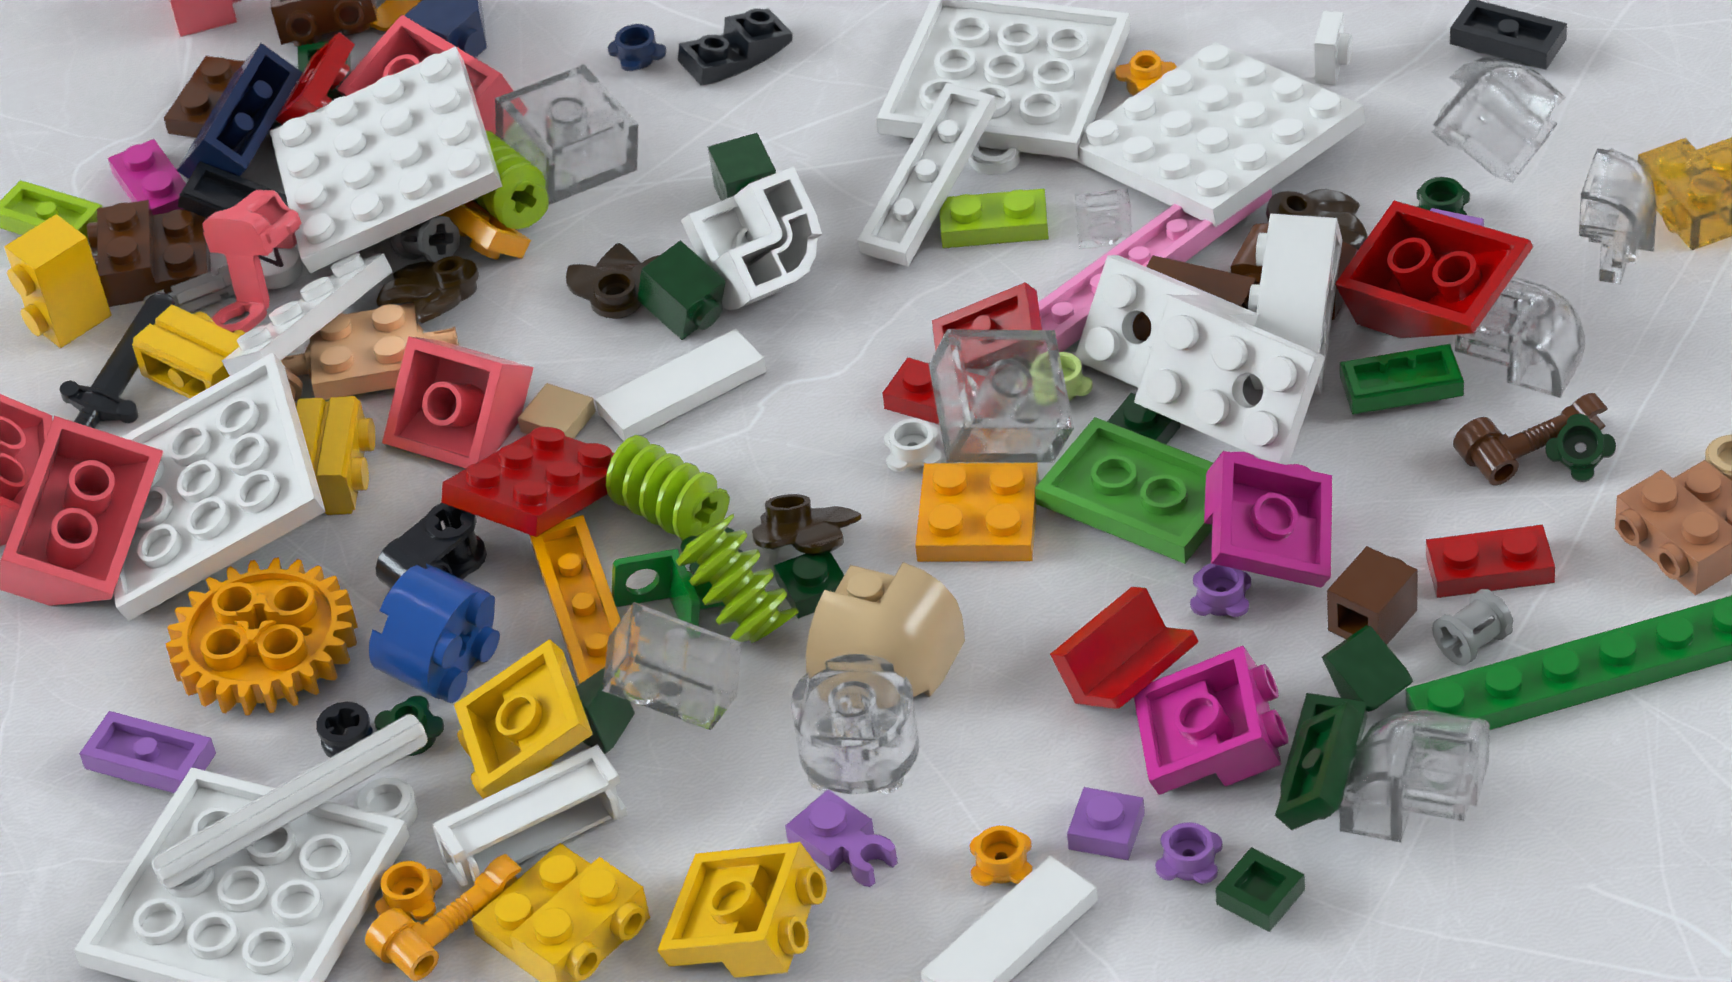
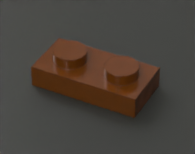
[163,56,245,138]

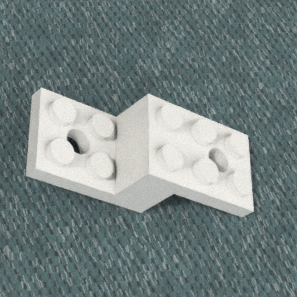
[1075,255,1326,465]

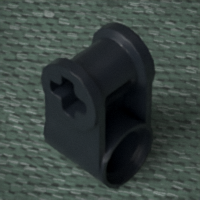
[375,503,487,588]

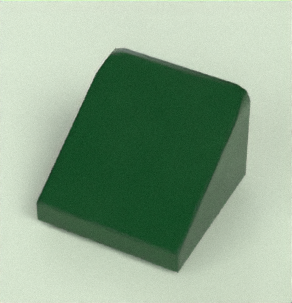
[1322,626,1413,712]
[576,663,635,754]

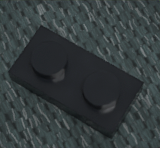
[1450,0,1567,70]

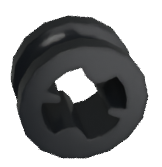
[316,701,374,758]

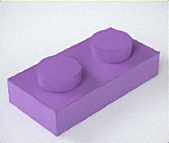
[79,711,216,793]

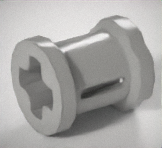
[1432,589,1513,666]

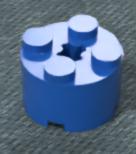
[369,564,500,703]

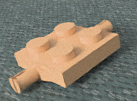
[281,303,459,400]

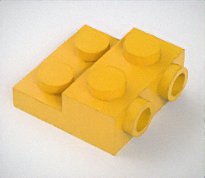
[454,639,593,799]
[657,842,827,978]
[471,843,650,982]

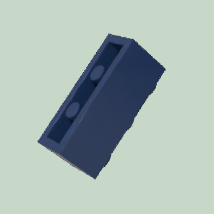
[176,43,303,179]

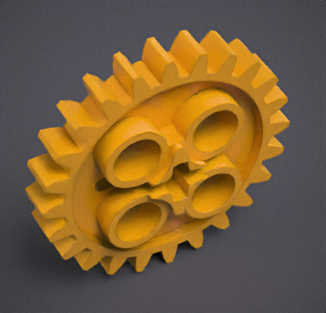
[166,557,358,715]

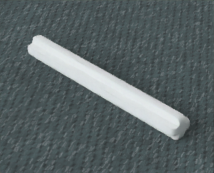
[152,714,428,889]

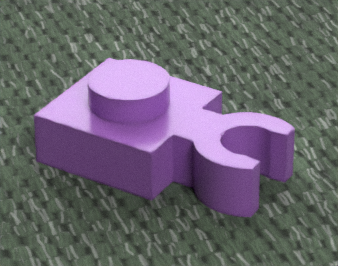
[785,789,898,887]

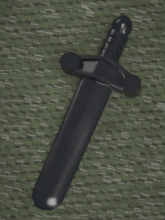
[59,293,175,429]

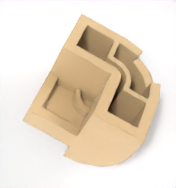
[806,562,965,713]

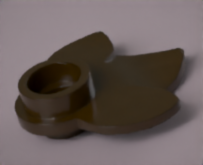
[1266,189,1368,250]
[566,243,659,319]
[376,256,479,324]
[752,494,862,554]

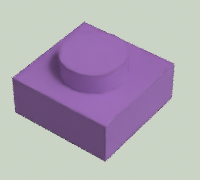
[1067,787,1145,861]

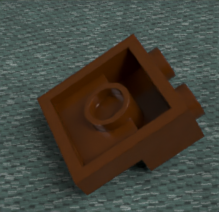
[270,0,377,47]
[87,200,211,307]

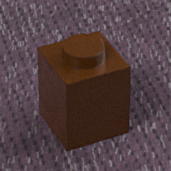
[1327,546,1418,645]

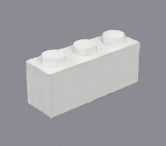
[1248,213,1342,395]

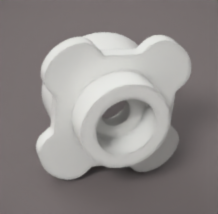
[884,418,942,472]

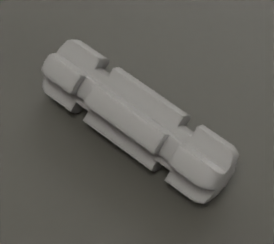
[144,265,235,313]

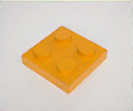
[915,463,1039,562]

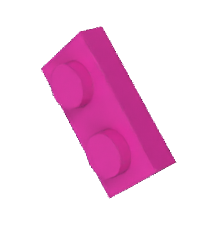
[108,139,186,215]

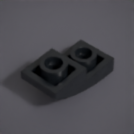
[678,8,793,86]

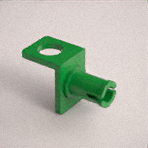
[611,548,726,643]

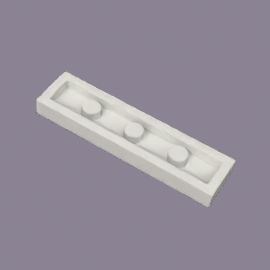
[857,83,996,267]
[222,253,393,376]

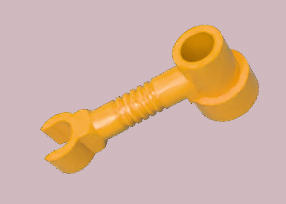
[365,854,522,981]

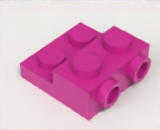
[1204,451,1332,588]
[1134,645,1289,795]

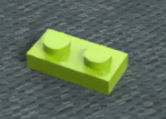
[0,180,103,240]
[940,188,1049,248]

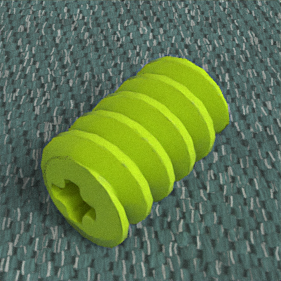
[474,130,549,230]
[606,435,730,541]
[676,513,799,644]

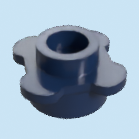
[608,24,666,71]

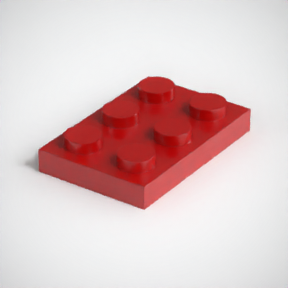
[441,427,614,537]

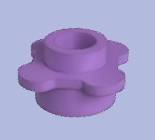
[1190,563,1252,617]
[1155,822,1223,884]

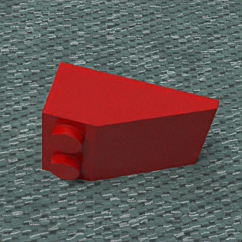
[1335,200,1533,338]

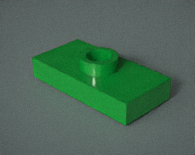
[1339,344,1464,415]

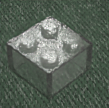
[495,64,639,205]
[929,329,1074,463]

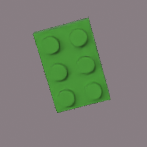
[1035,417,1213,564]

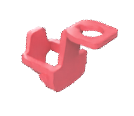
[203,190,302,332]

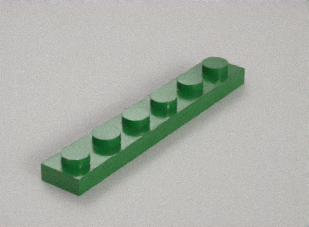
[1406,595,1732,748]

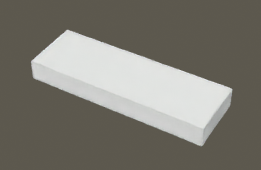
[595,329,766,441]
[921,856,1098,982]

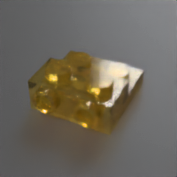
[1633,137,1732,250]

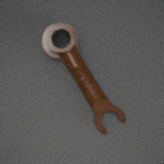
[1453,393,1608,486]

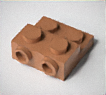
[1615,460,1732,596]

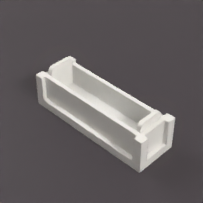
[433,745,628,893]

